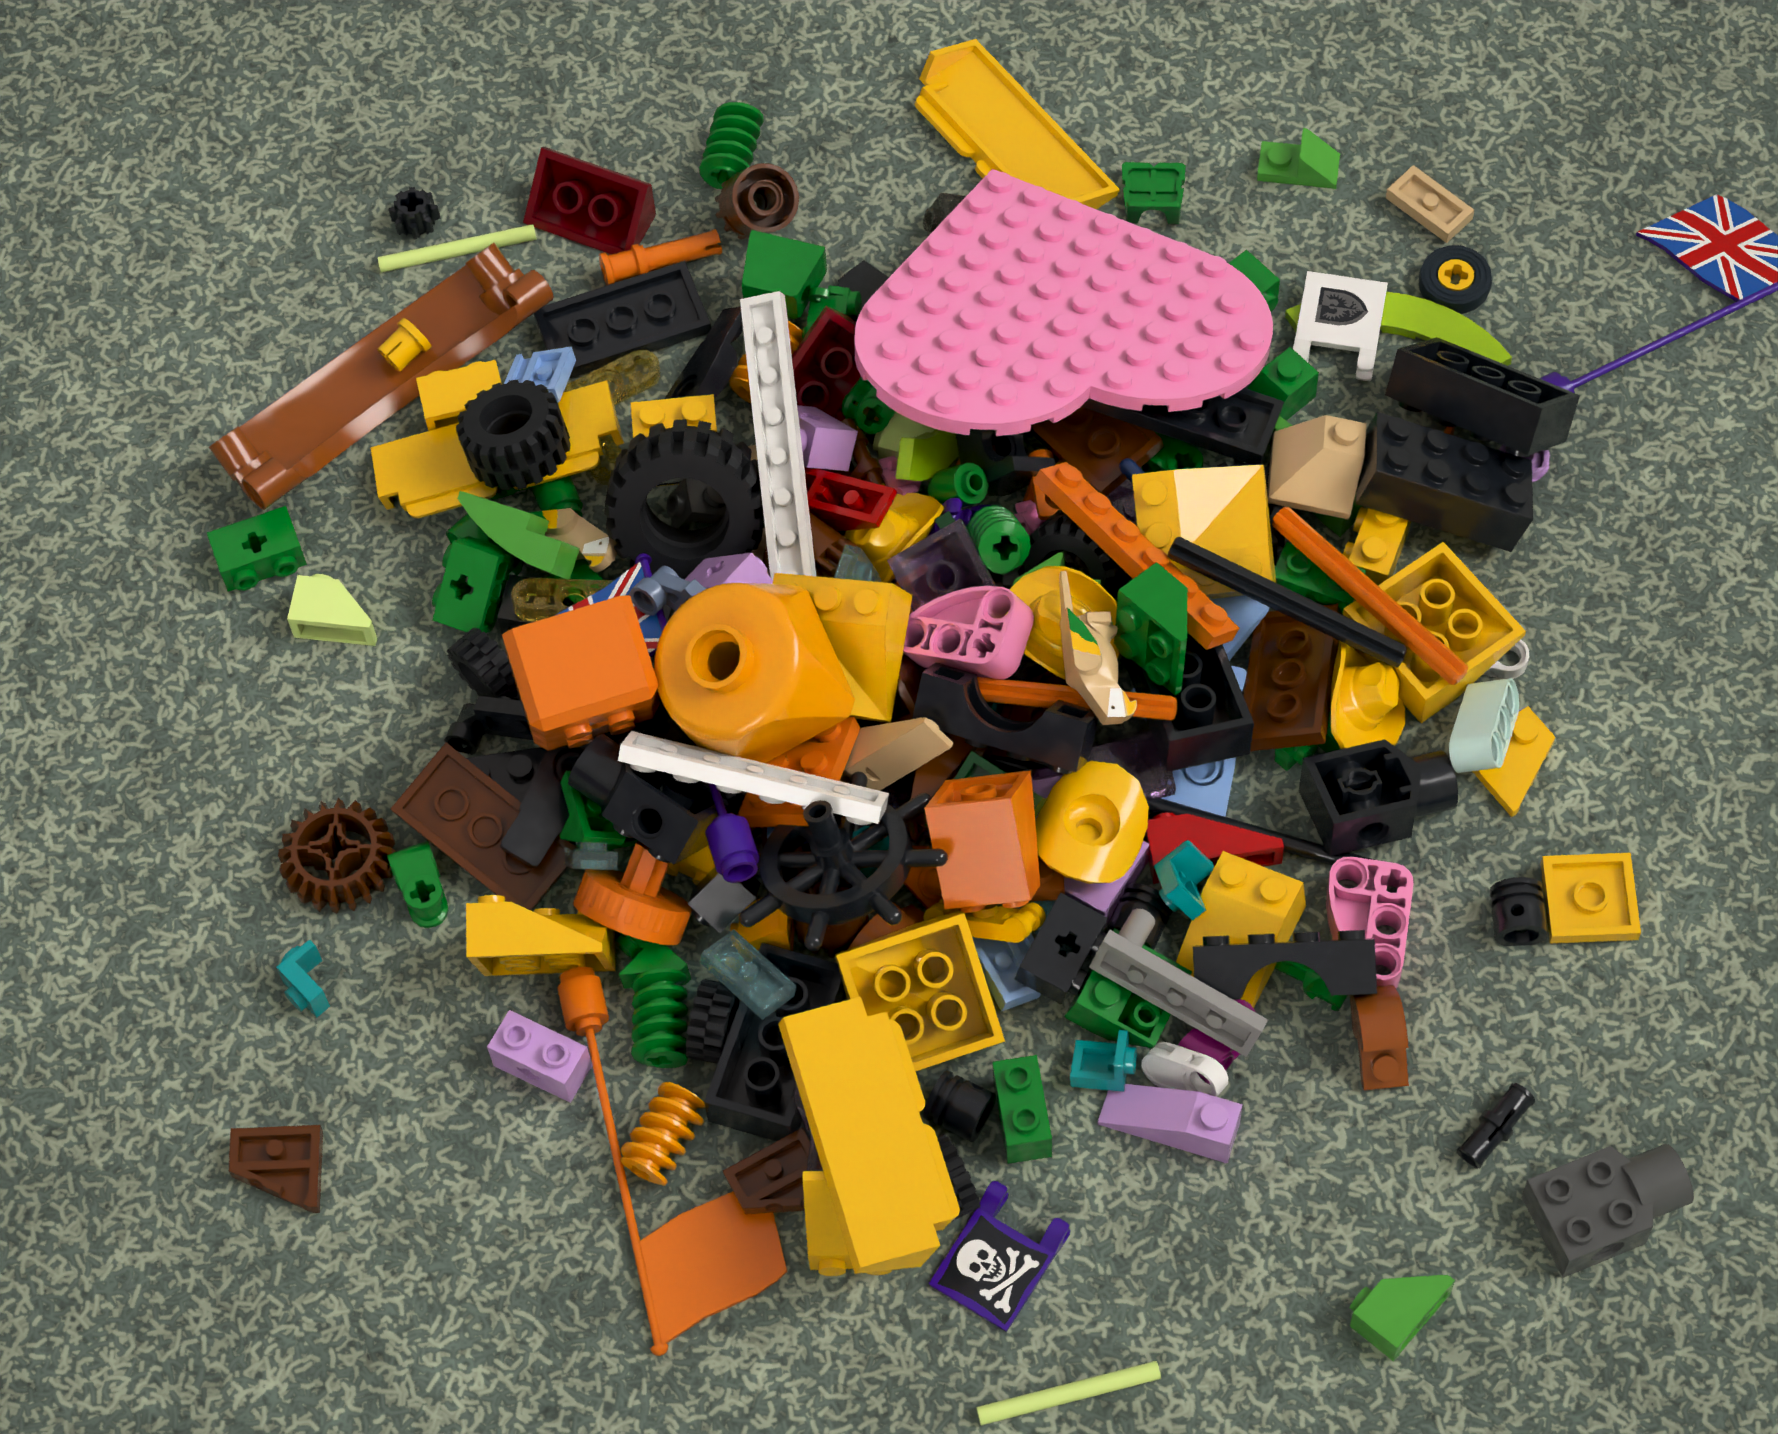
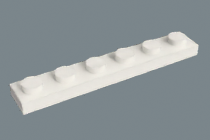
[618,731,889,825]

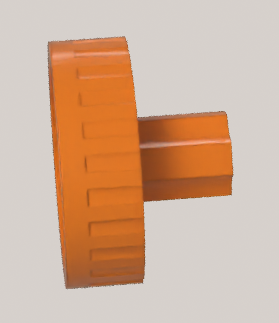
[573,841,692,945]

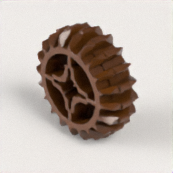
[278,798,395,914]

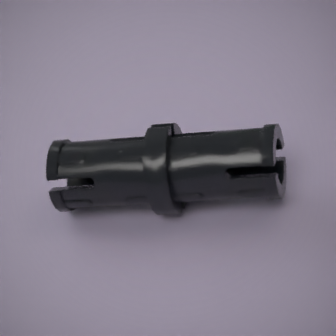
[1457,1083,1535,1169]

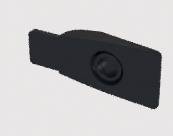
[665,307,743,399]
[500,730,631,868]

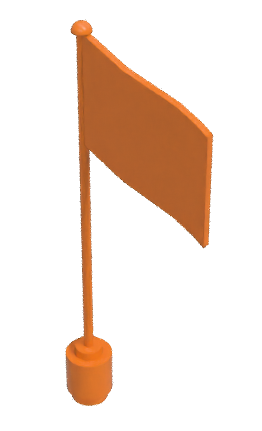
[557,967,787,1356]

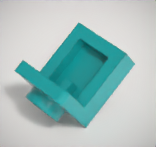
[1154,840,1214,921]
[276,940,330,1018]
[1070,1030,1137,1092]

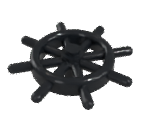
[739,772,948,951]

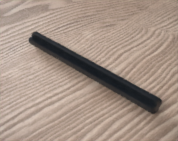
[1168,537,1407,667]

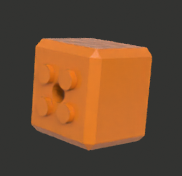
[502,595,660,751]

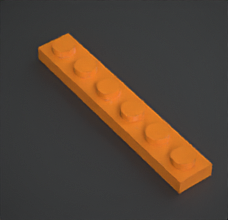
[1033,462,1240,650]

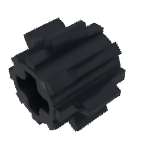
[389,187,441,239]

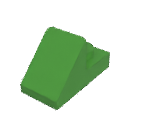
[1257,128,1340,189]

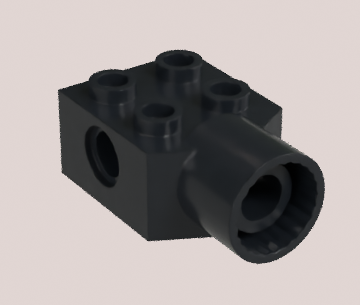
[568,734,731,865]
[1299,739,1458,857]

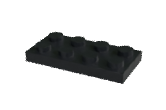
[534,261,711,378]

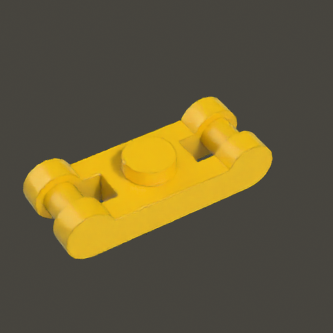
[923,898,1046,943]

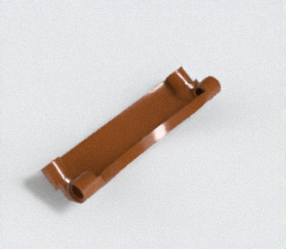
[209,243,554,510]

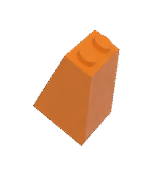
[924,771,1040,913]

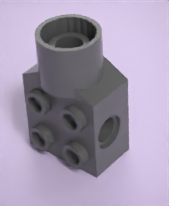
[1521,1144,1694,1278]

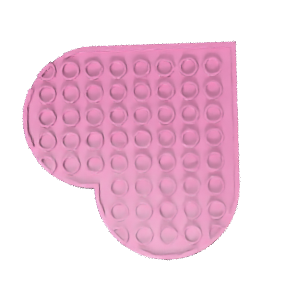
[854,169,1273,436]

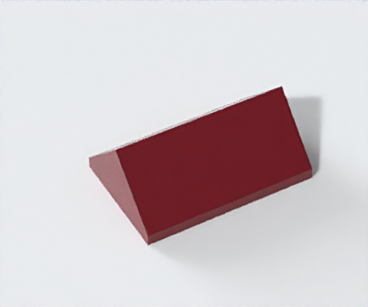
[523,147,656,254]
[792,306,861,421]

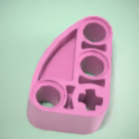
[903,586,1034,679]
[1326,857,1414,988]

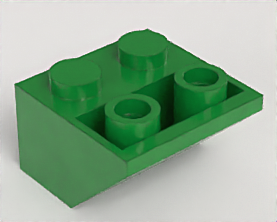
[1114,562,1188,695]
[1064,928,1192,1049]

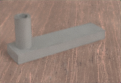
[1089,909,1268,1057]

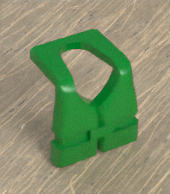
[1122,162,1186,224]

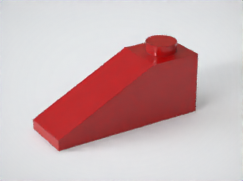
[804,466,898,531]
[1144,813,1284,884]

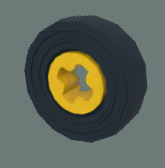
[1419,245,1492,314]

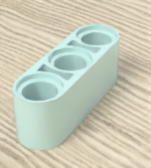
[1449,678,1519,773]

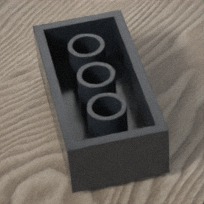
[1385,337,1580,457]
[1356,412,1533,552]
[1122,632,1254,772]
[704,942,846,1141]

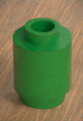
[928,463,988,507]
[531,476,583,517]

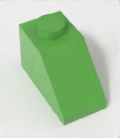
[1349,1274,1455,1362]

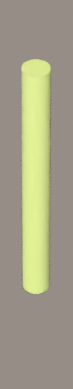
[377,224,537,273]
[976,1361,1161,1425]

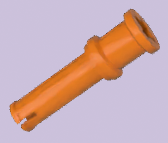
[599,229,722,286]

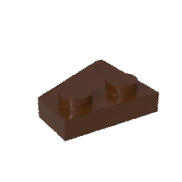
[228,1125,323,1213]
[723,1127,823,1214]

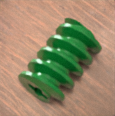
[699,102,764,189]
[965,505,1031,575]
[631,968,688,1068]

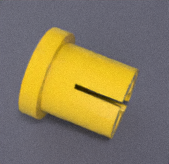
[377,318,432,372]

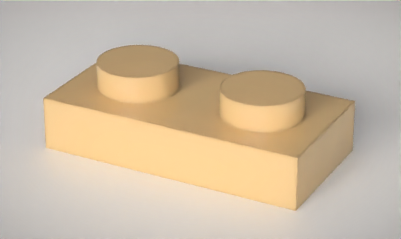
[1386,165,1474,243]

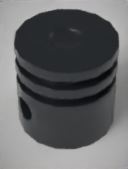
[1490,877,1548,946]
[1105,883,1173,950]
[923,1070,996,1142]

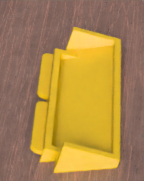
[914,39,1120,209]
[371,380,624,519]
[778,997,960,1274]

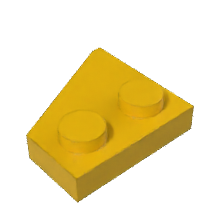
[1472,706,1555,817]

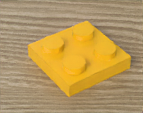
[1540,853,1641,944]

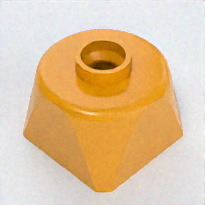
[654,583,855,763]

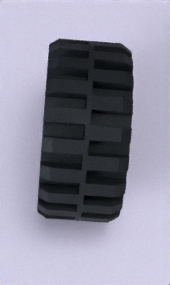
[604,419,765,579]

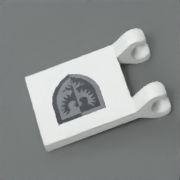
[1293,271,1388,381]

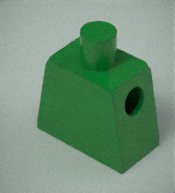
[742,230,827,319]

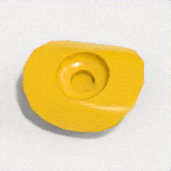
[844,493,944,583]
[1005,566,1120,680]
[1331,641,1405,749]
[1035,761,1149,884]

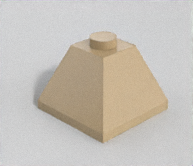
[1267,415,1366,519]

